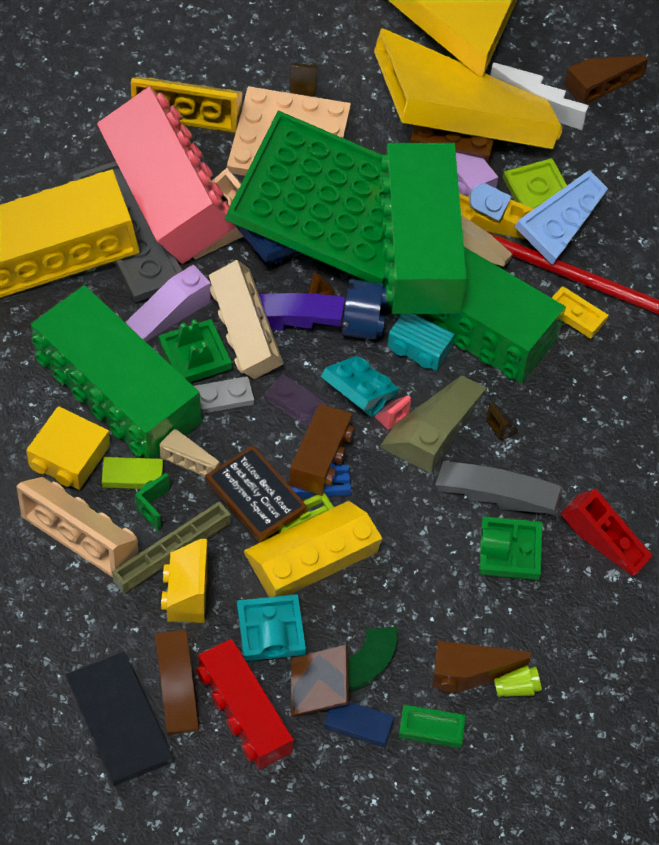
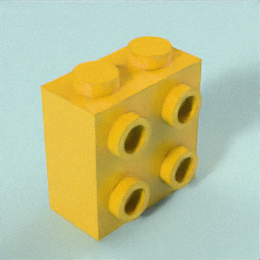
[26,406,110,490]

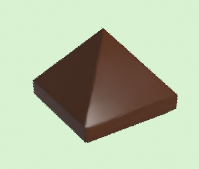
[307,273,333,296]

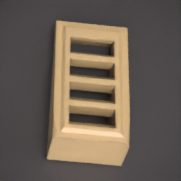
[160,429,219,477]

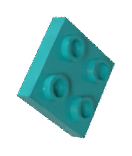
[321,356,399,417]
[237,594,306,661]

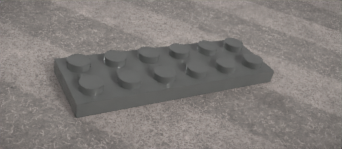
[73,161,182,303]

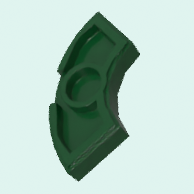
[348,626,397,692]

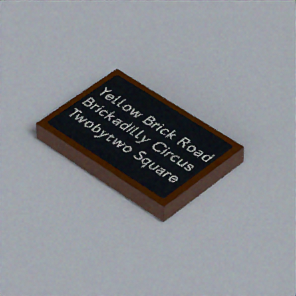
[205,445,307,543]

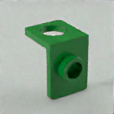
[135,473,170,531]

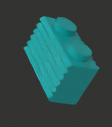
[388,314,455,371]

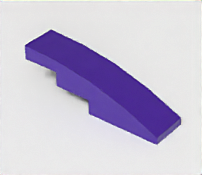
[259,293,345,331]

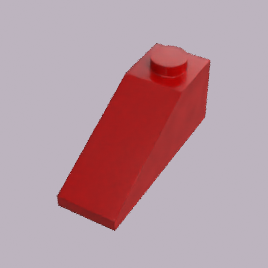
[560,489,653,576]

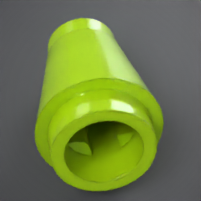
[494,665,542,697]

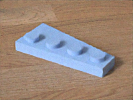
[515,170,608,265]

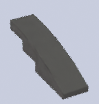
[435,461,563,514]

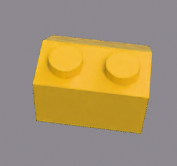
[161,539,208,623]

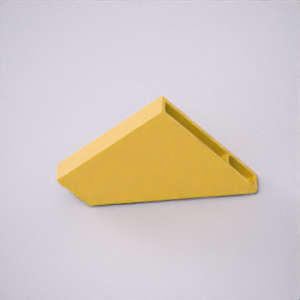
[388,0,517,77]
[374,29,562,149]

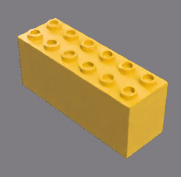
[0,169,140,298]

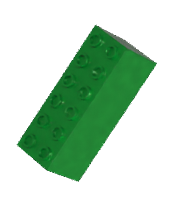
[379,143,467,314]
[384,247,566,384]
[31,285,202,459]

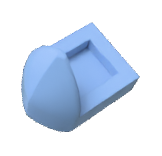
[469,183,511,221]

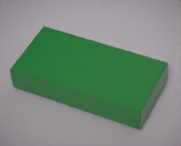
[398,705,466,748]

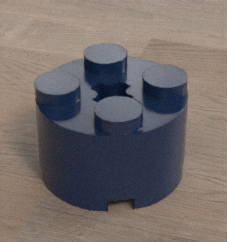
[342,279,387,340]

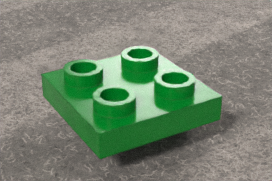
[479,517,542,580]

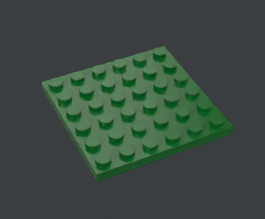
[224,110,387,283]

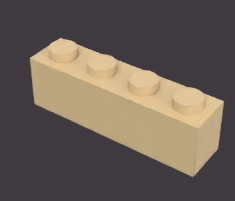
[209,260,283,379]

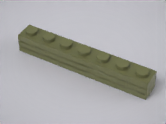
[112,501,231,594]

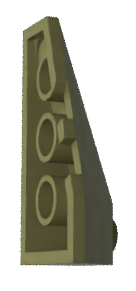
[380,375,487,474]

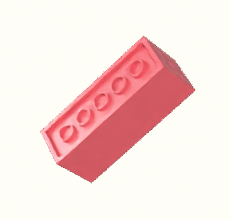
[97,86,236,264]

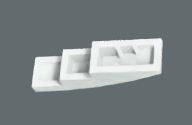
[491,62,588,130]

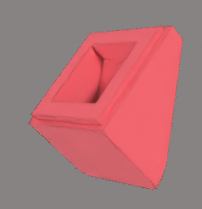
[375,395,411,430]

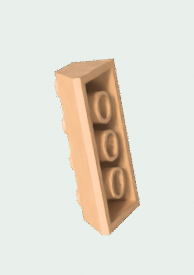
[16,477,139,577]

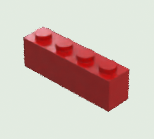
[196,638,294,770]

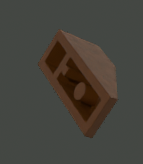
[564,55,648,105]
[432,640,531,693]

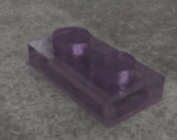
[265,374,328,428]

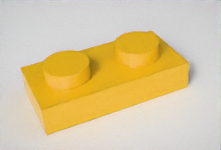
[552,286,608,339]

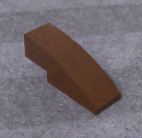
[155,630,198,735]

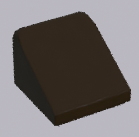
[289,63,317,97]
[486,402,518,441]

